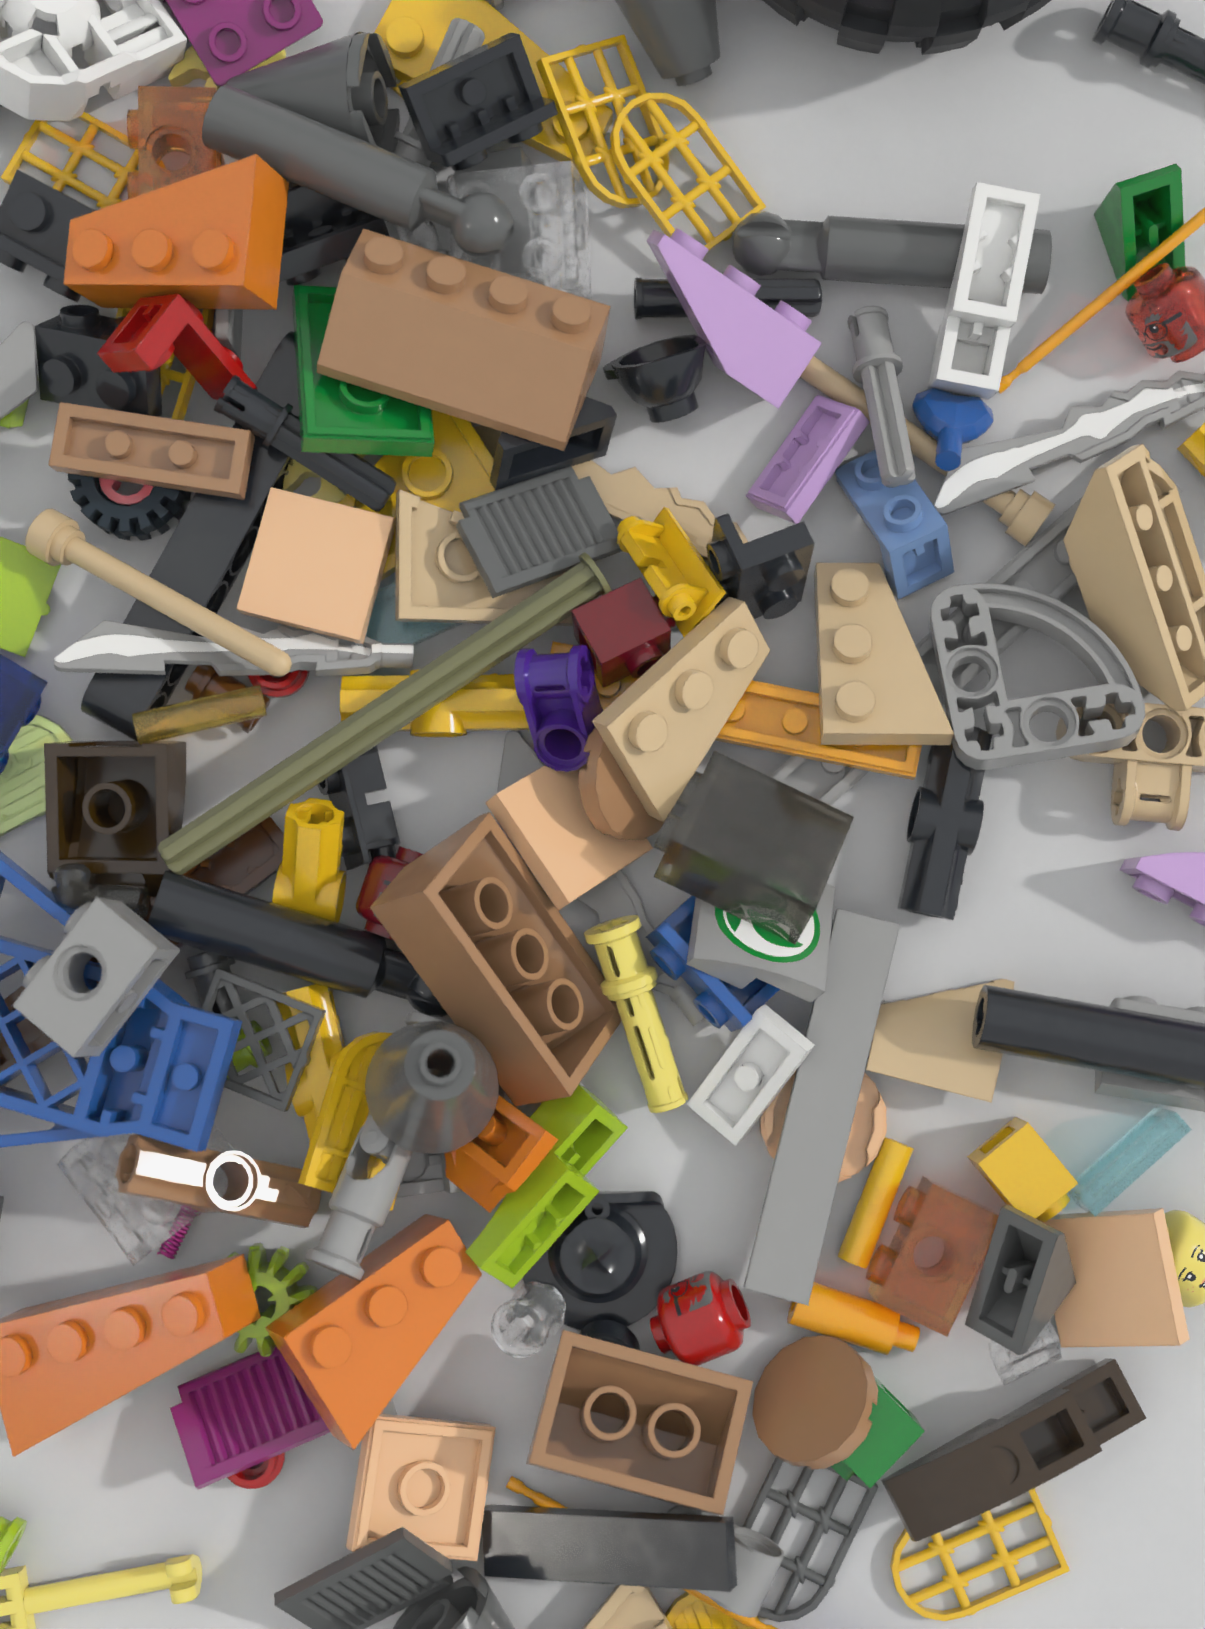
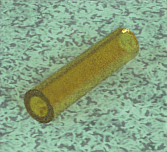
[132,685,267,745]

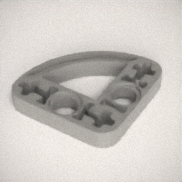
[930,583,1145,770]

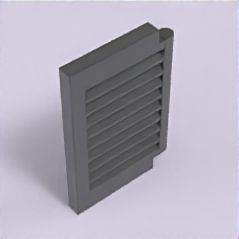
[456,466,623,598]
[274,1526,453,1629]

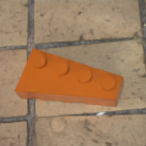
[0,1254,261,1457]

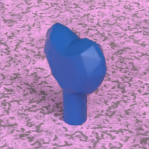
[912,388,994,471]

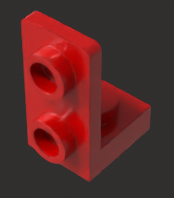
[97,294,257,400]

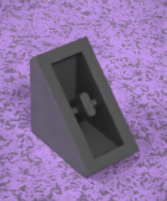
[964,1205,1076,1356]

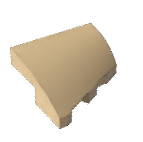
[865,978,1014,1103]

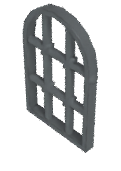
[742,1457,878,1622]

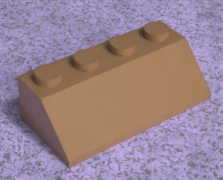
[317,229,611,451]
[370,812,622,1107]

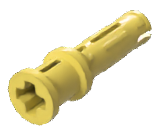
[584,915,689,1113]

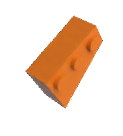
[63,154,289,310]
[265,1214,482,1450]

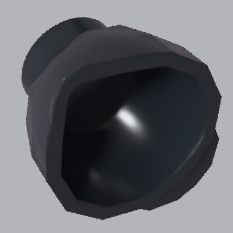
[603,335,707,423]

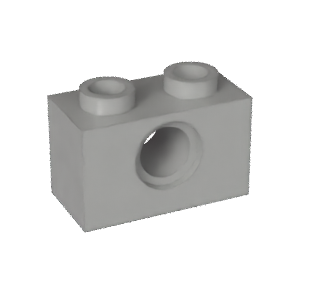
[13,897,181,1057]

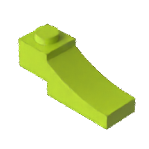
[465,1083,628,1289]

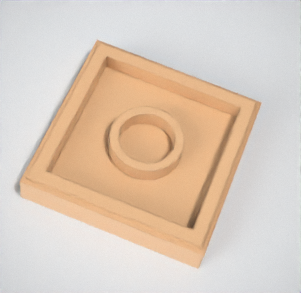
[236,487,396,644]
[486,762,653,911]
[1037,1208,1189,1347]
[346,1414,496,1561]

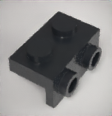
[398,32,558,171]
[279,185,390,286]
[35,305,162,417]
[706,513,815,619]

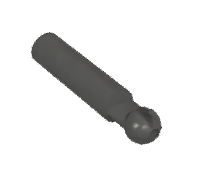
[202,84,514,258]
[733,211,1052,294]

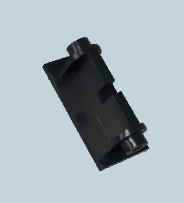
[318,745,401,871]

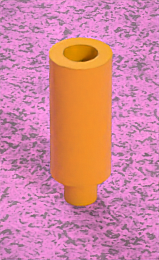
[787,1282,920,1355]

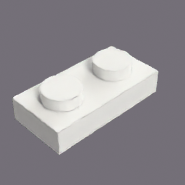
[686,1004,815,1146]

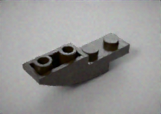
[881,1358,1146,1542]

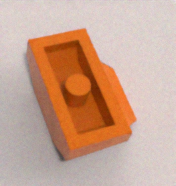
[444,1094,558,1213]

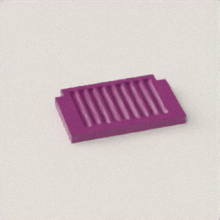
[170,1344,330,1490]

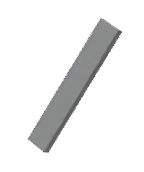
[743,909,900,1305]

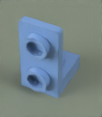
[835,450,954,600]

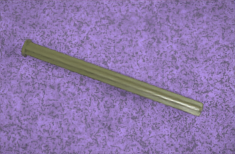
[158,552,612,875]

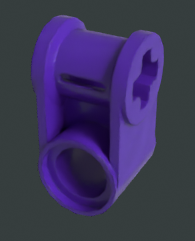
[514,645,603,772]

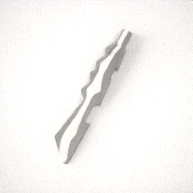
[934,371,1205,516]
[53,620,414,677]

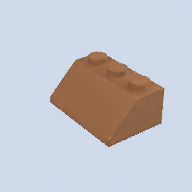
[526,1330,753,1515]

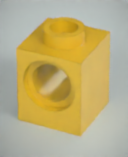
[967,1116,1078,1222]

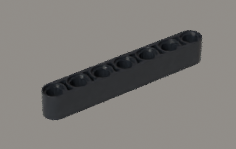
[81,331,299,741]

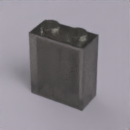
[653,751,854,944]

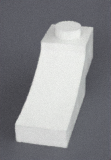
[928,182,1041,400]

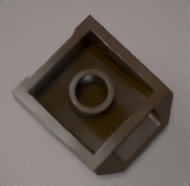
[44,740,186,897]

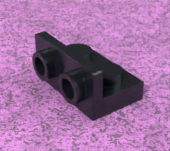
[0,169,96,302]

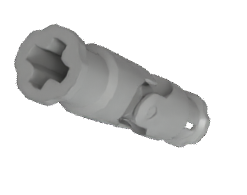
[305,1012,442,1281]

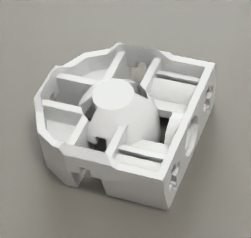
[0,0,187,122]

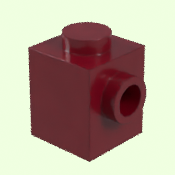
[572,577,676,688]

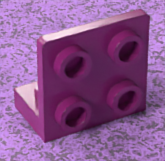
[162,0,323,87]

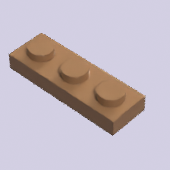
[48,402,255,500]

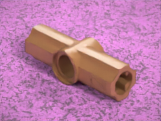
[116,1134,322,1228]

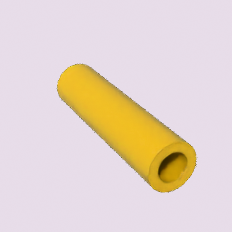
[837,1137,914,1269]

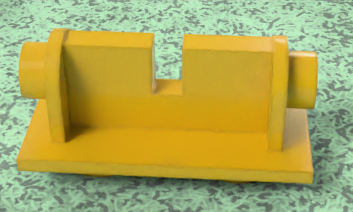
[617,507,726,637]

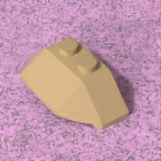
[1063,444,1205,711]

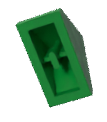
[1094,164,1186,302]

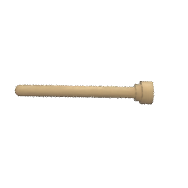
[800,356,1056,547]
[25,509,292,677]

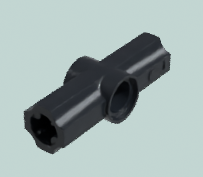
[897,726,992,920]

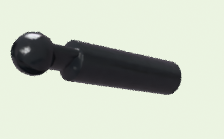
[148,870,448,1017]
[972,985,1205,1089]

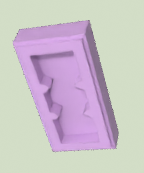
[746,395,870,524]

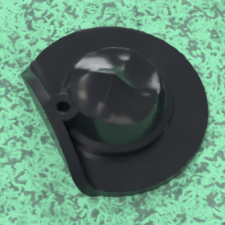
[523,1191,677,1330]

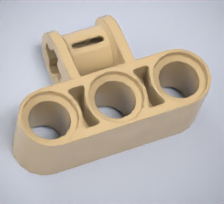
[1056,703,1205,831]

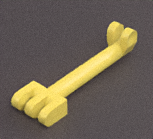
[0,1554,202,1629]

